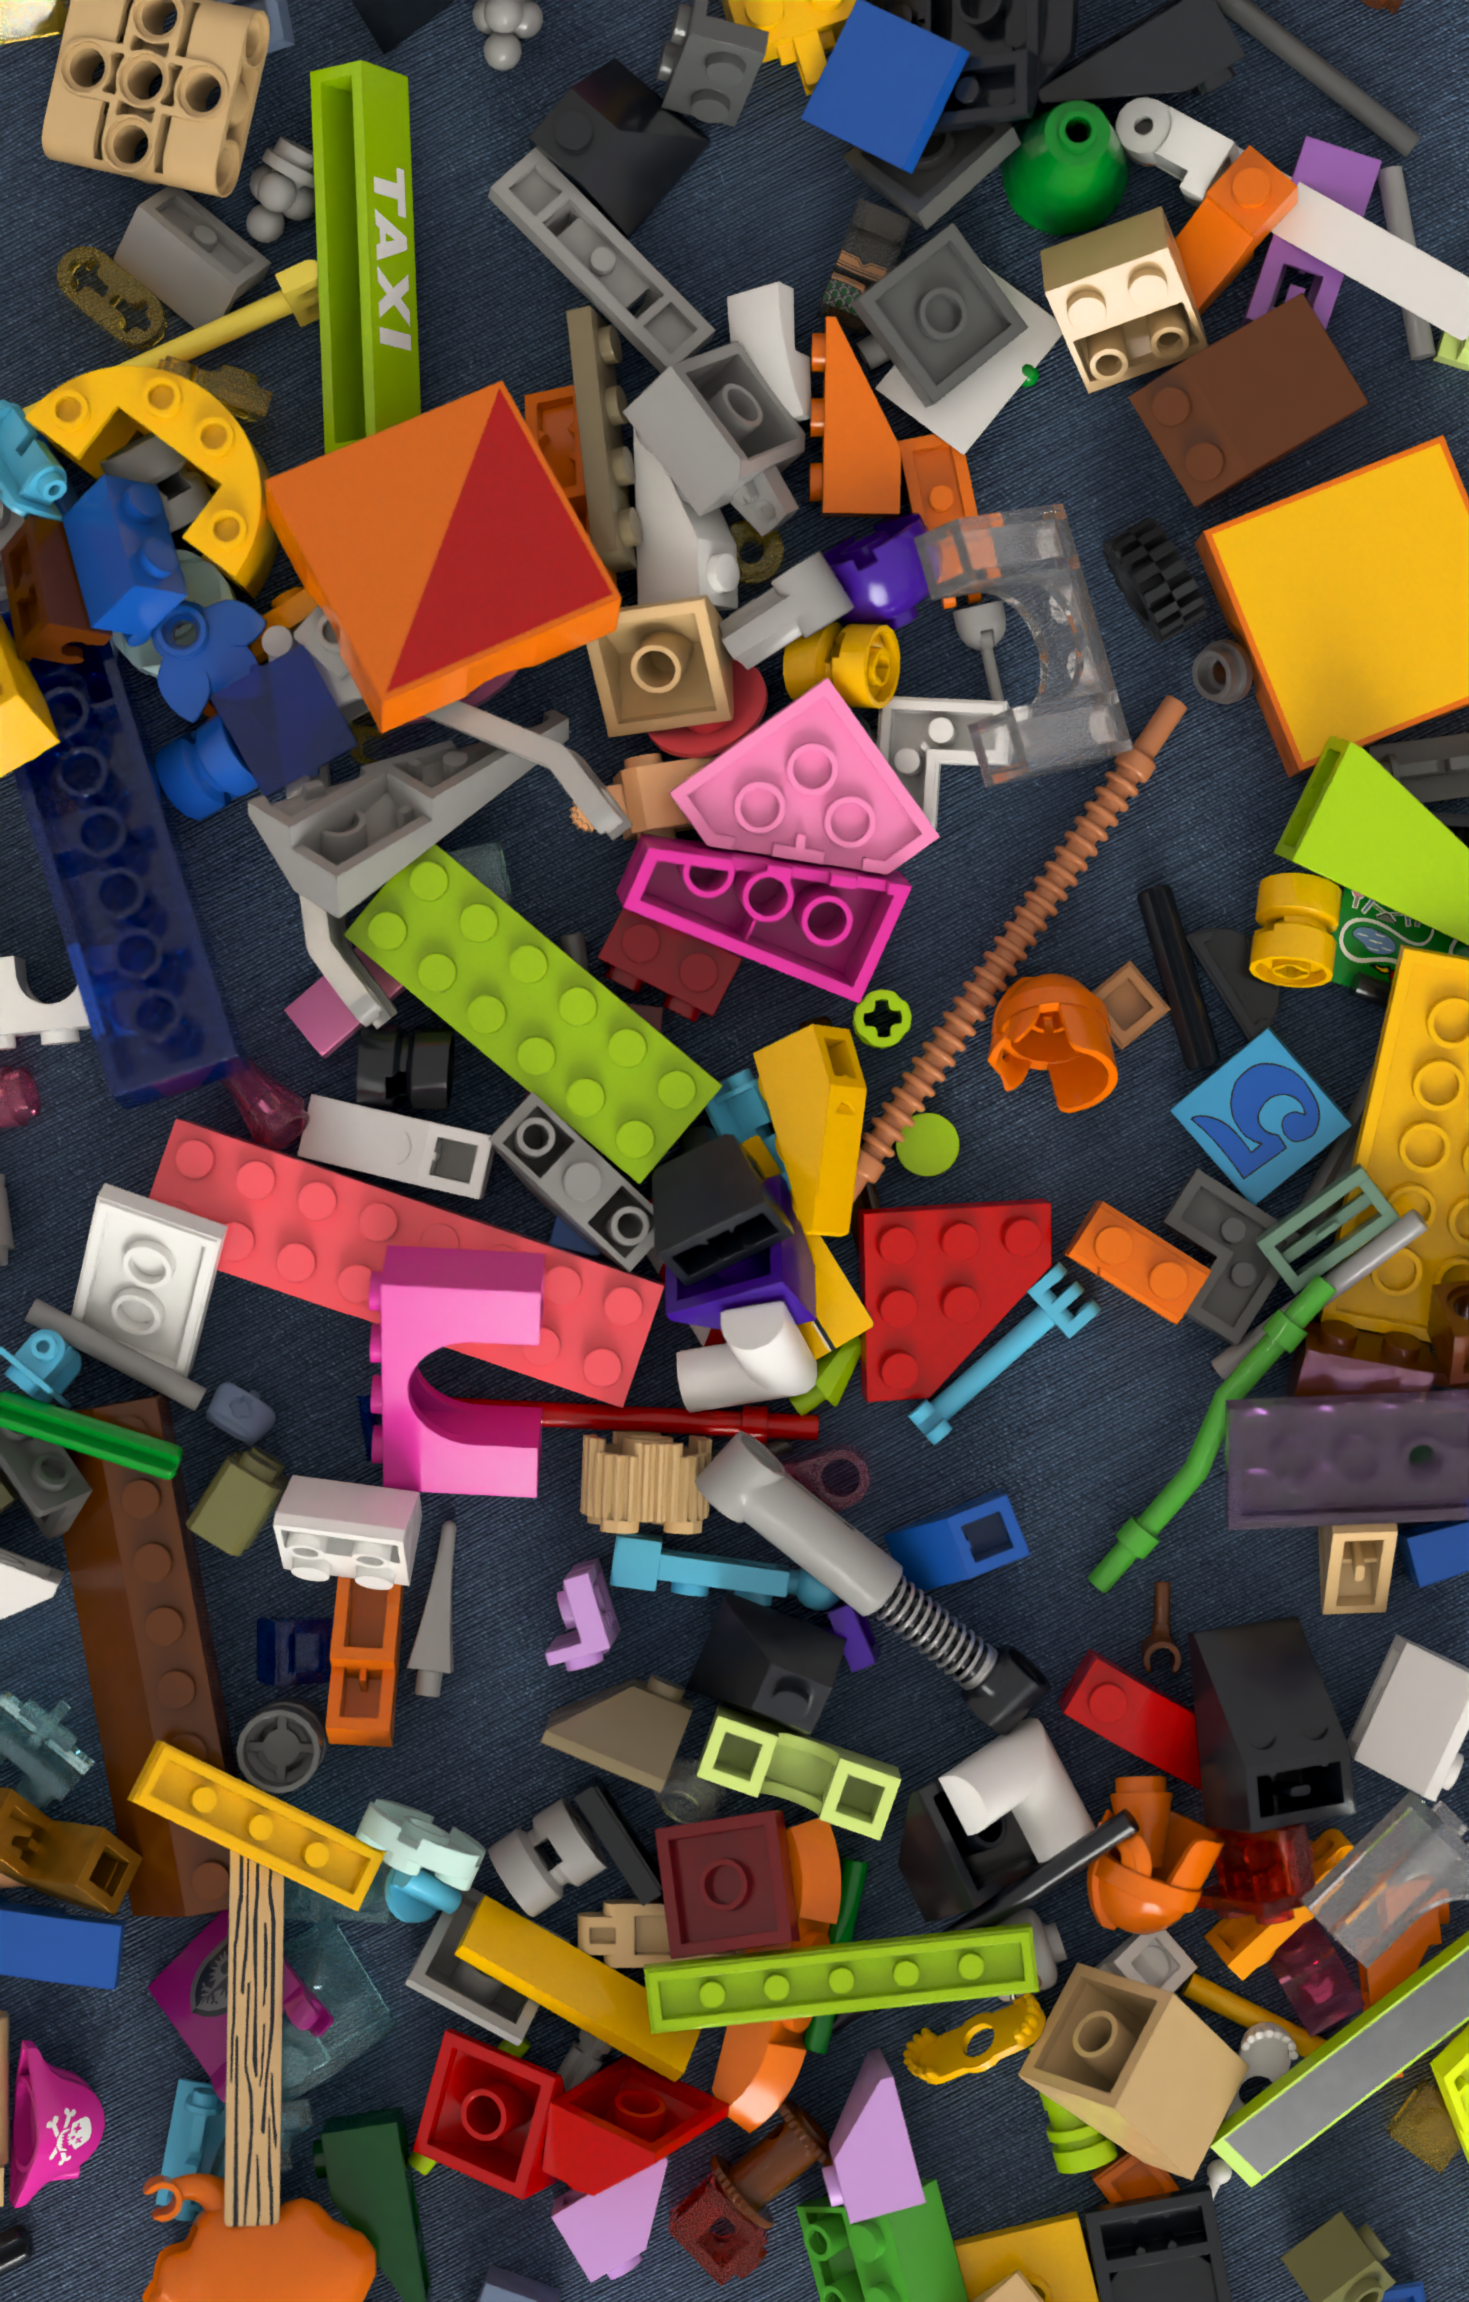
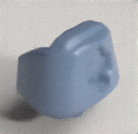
[206,1382,276,1447]

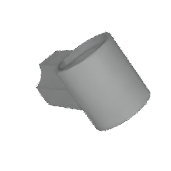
[718,552,855,670]

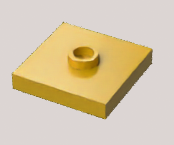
[953,2211,1099,2302]

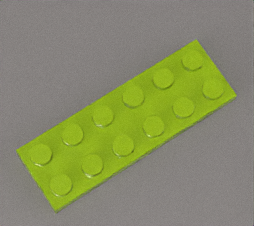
[343,844,723,1184]

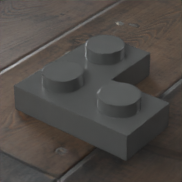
[1160,1168,1301,1346]

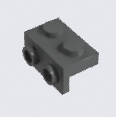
[655,0,769,127]
[0,1390,93,1540]

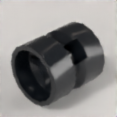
[356,1023,455,1111]

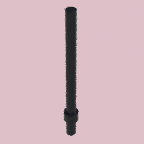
[831,1809,1140,2034]

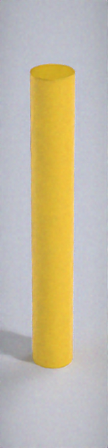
[1181,1972,1327,2058]

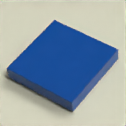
[801,0,970,174]

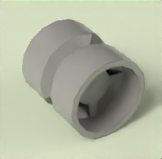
[99,432,213,532]
[488,1797,608,1918]

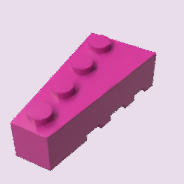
[616,833,912,1004]

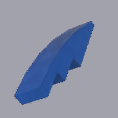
[0,1896,126,1990]

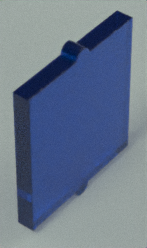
[209,644,360,797]

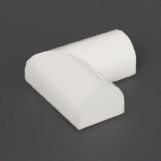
[876,696,1010,829]
[676,1301,817,1413]
[938,1718,1095,1863]

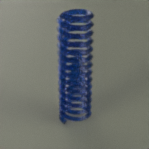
[356,1395,379,1461]

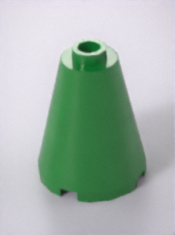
[1001,100,1128,236]

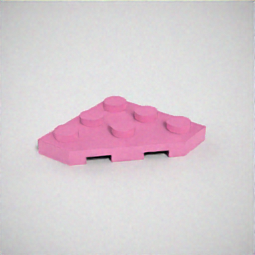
[668,678,940,875]

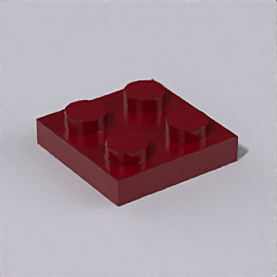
[655,1810,800,1959]

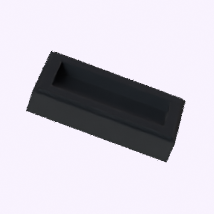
[574,1775,662,1906]

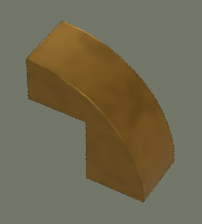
[0,1787,143,1915]

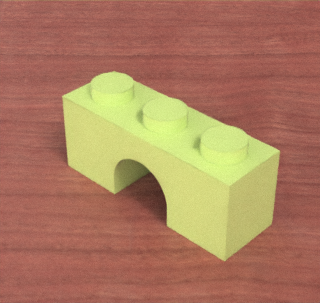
[696,1705,901,1841]

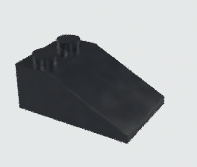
[1037,0,1245,103]

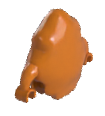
[142,2173,377,2302]

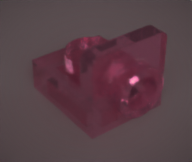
[1267,1919,1365,2037]

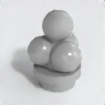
[472,0,544,71]
[246,136,315,243]

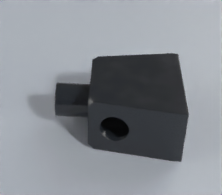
[652,1126,794,1287]

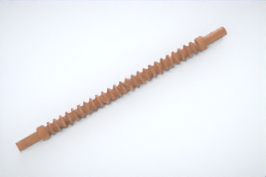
[853,695,1187,1203]

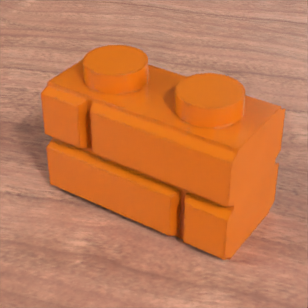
[1063,1200,1212,1325]

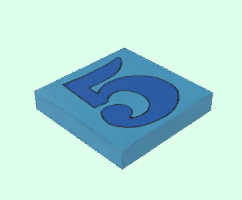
[1170,1026,1352,1205]

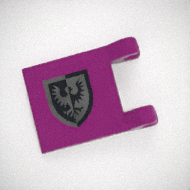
[147,1909,334,2104]

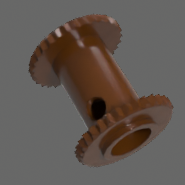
[710,2097,833,2229]

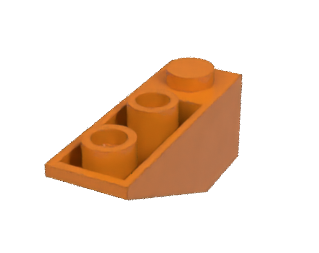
[809,316,901,518]

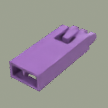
[1240,136,1382,330]

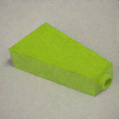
[1273,735,1469,946]

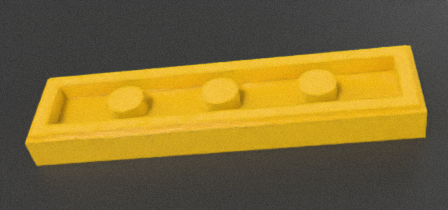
[127,1740,385,1912]
[454,1895,702,2082]

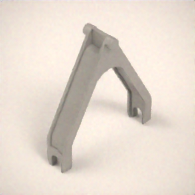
[262,625,633,1029]

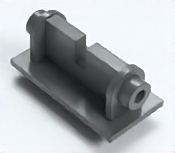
[1367,733,1469,804]

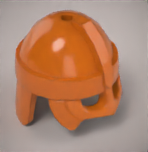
[987,973,1118,1113]
[1086,1809,1225,1935]

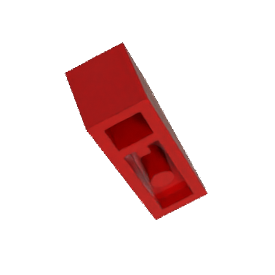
[1057,1648,1202,1791]

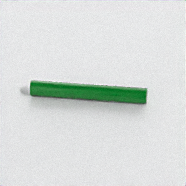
[803,1858,869,2054]

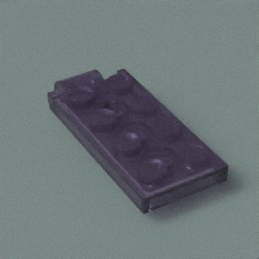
[1225,1390,1469,1530]

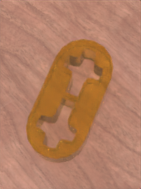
[56,246,168,350]

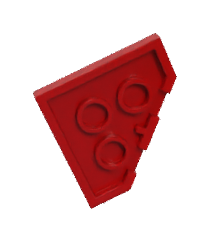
[858,1198,1052,1402]

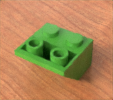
[796,2179,969,2302]

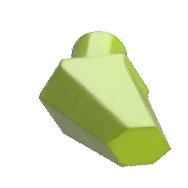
[788,1335,861,1416]

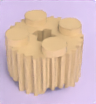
[580,1431,712,1534]

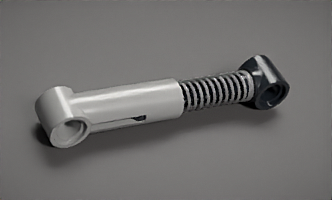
[695,1431,1051,1735]

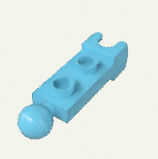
[610,1532,841,1611]

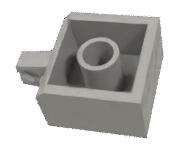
[623,341,805,536]

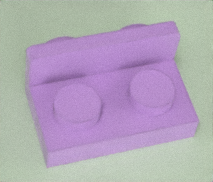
[545,1558,621,1671]

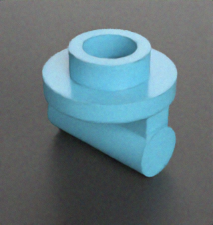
[385,1867,462,1923]

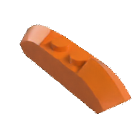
[712,1818,841,2134]

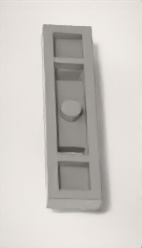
[488,148,716,374]

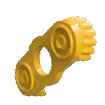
[903,1993,1046,2085]

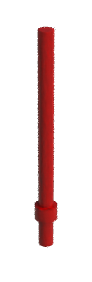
[450,1397,819,1445]

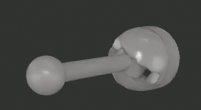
[952,600,1020,756]

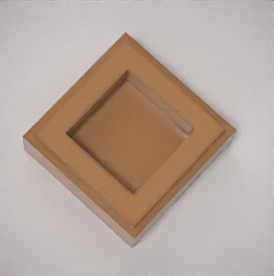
[1092,961,1171,1050]

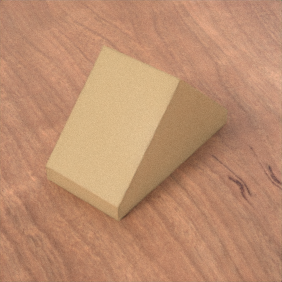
[1318,1513,1398,1615]

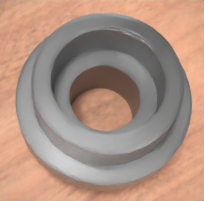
[1192,639,1253,704]

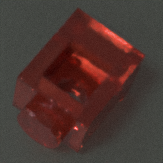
[668,2172,768,2287]

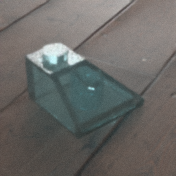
[281,1915,397,2107]

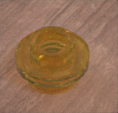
[729,520,783,584]

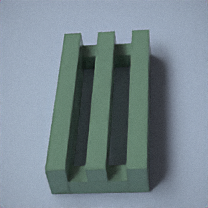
[1255,1163,1400,1294]

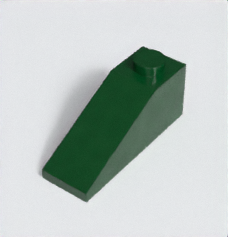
[313,2106,432,2302]

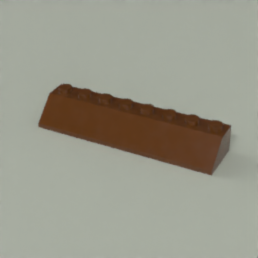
[63,1393,239,1917]

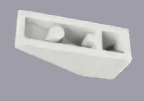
[633,427,740,612]

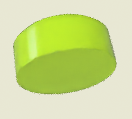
[895,1113,959,1176]

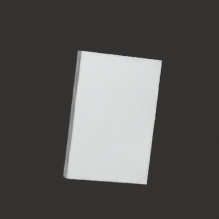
[71,1183,228,1378]

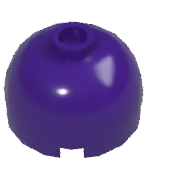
[822,512,938,630]

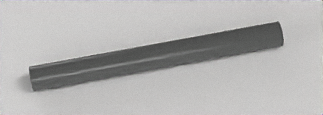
[1215,0,1422,158]

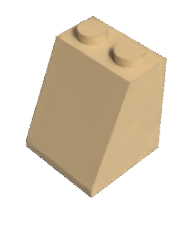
[1018,1962,1250,2181]

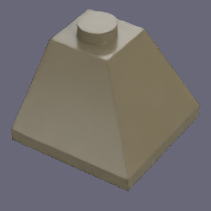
[540,1675,693,1793]

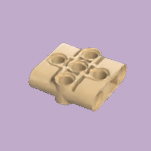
[42,0,270,197]

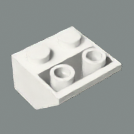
[273,1475,423,1590]
[1347,1634,1469,1802]

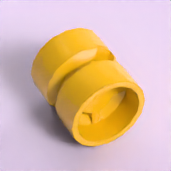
[783,622,900,709]
[1249,873,1342,988]

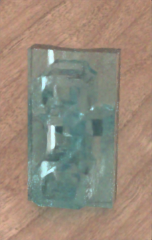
[0,1690,95,1810]

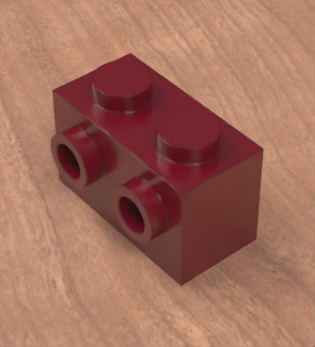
[598,908,742,1023]

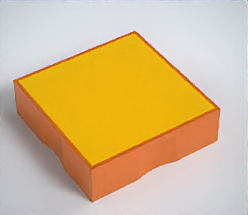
[1194,435,1469,778]

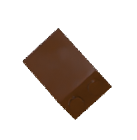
[1128,293,1370,508]

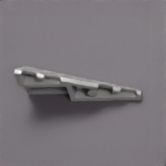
[248,710,569,919]

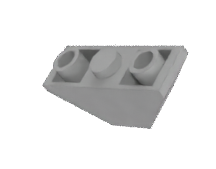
[488,1092,655,1272]

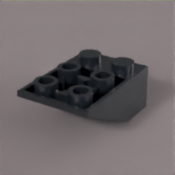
[1188,1616,1356,1833]

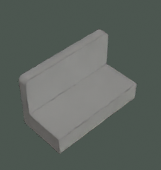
[114,186,272,329]

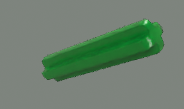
[0,1390,183,1480]

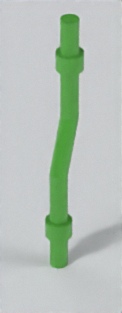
[1087,1274,1337,1594]

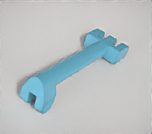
[908,1261,1102,1445]

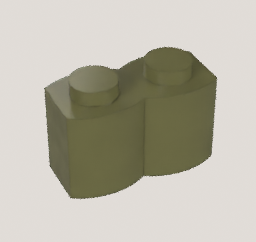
[186,1446,289,1556]

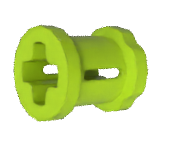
[852,989,912,1049]

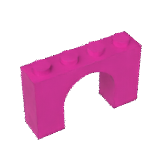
[369,1245,545,1498]

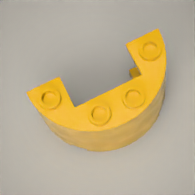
[25,366,279,599]

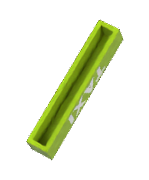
[310,60,421,455]

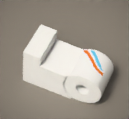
[1116,97,1240,207]

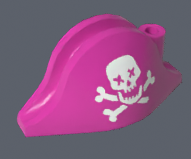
[9,2040,105,2209]

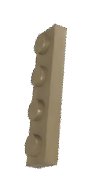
[566,305,642,574]

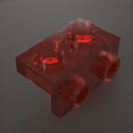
[1196,1824,1319,1925]

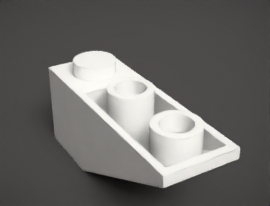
[297,1094,495,1199]

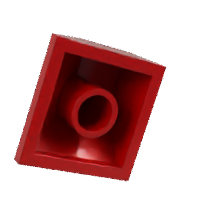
[413,2028,566,2200]
[542,2055,730,2196]

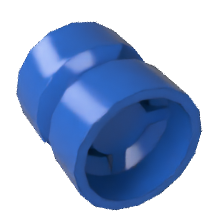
[155,705,279,821]

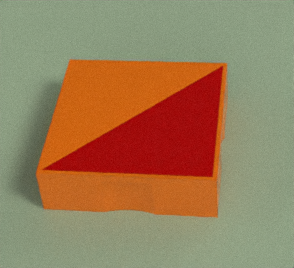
[265,380,622,733]

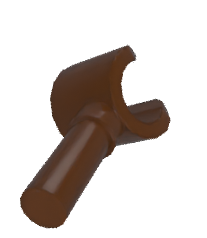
[1140,1582,1182,1674]

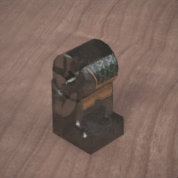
[817,198,913,336]

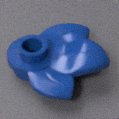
[151,599,267,722]

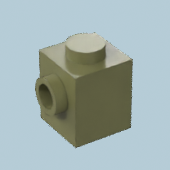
[1280,2211,1396,2302]

